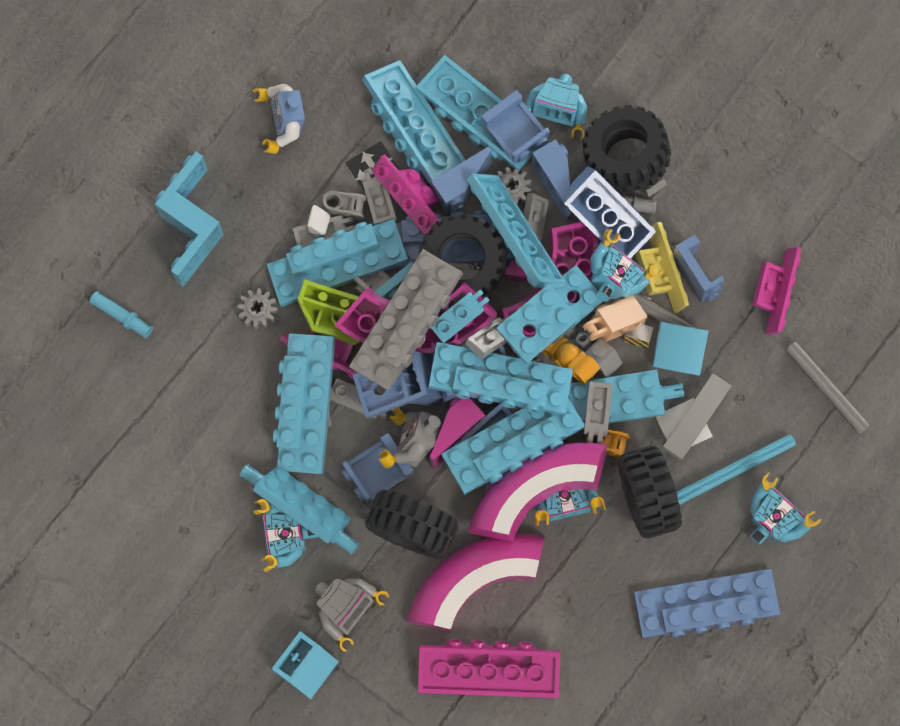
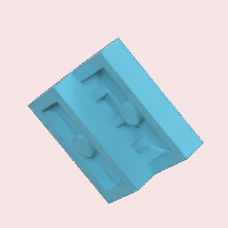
[652,322,709,375]

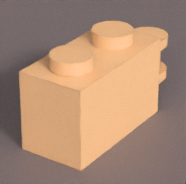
[582,295,647,342]

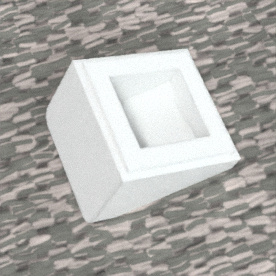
[307,205,330,236]

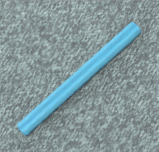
[677,434,796,505]

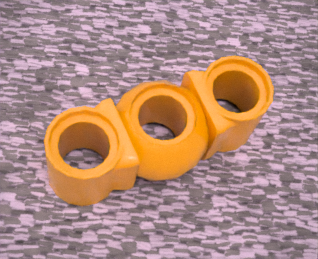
[542,336,600,385]

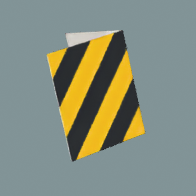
[624,324,654,349]

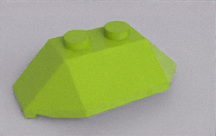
[297,279,361,345]

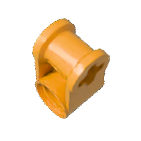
[584,430,631,458]

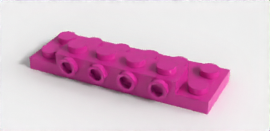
[418,639,561,698]

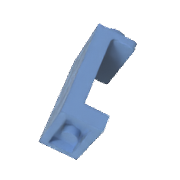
[481,90,550,163]
[673,235,724,302]
[341,433,414,504]

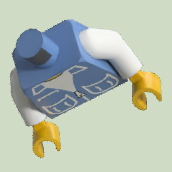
[253,84,305,154]

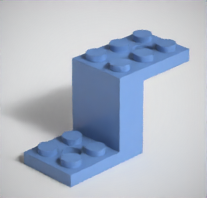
[352,343,466,418]

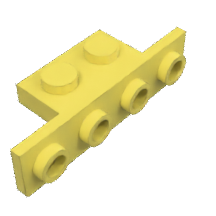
[635,222,689,313]

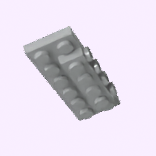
[349,249,463,391]

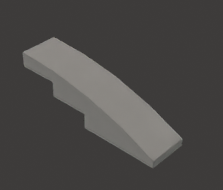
[662,373,731,461]

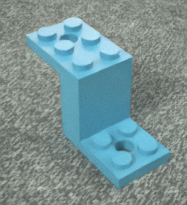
[155,152,224,287]
[496,265,604,364]

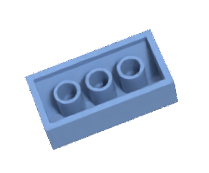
[563,166,656,259]

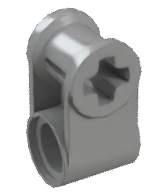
[323,191,367,221]

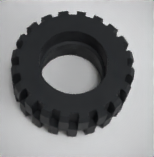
[582,105,671,194]
[419,214,507,297]
[618,445,682,539]
[365,489,459,559]

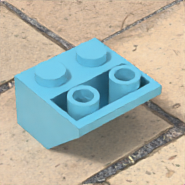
[272,631,339,700]

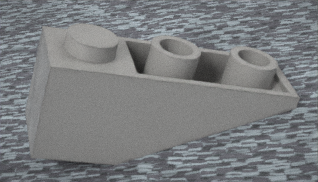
[563,323,622,378]

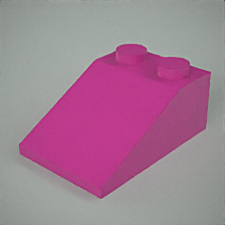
[430,397,485,469]

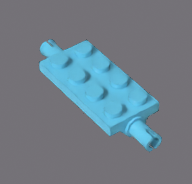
[568,369,684,425]
[239,464,360,555]

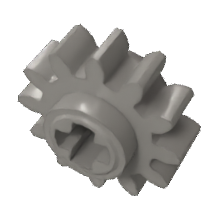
[498,167,531,206]
[237,288,278,330]

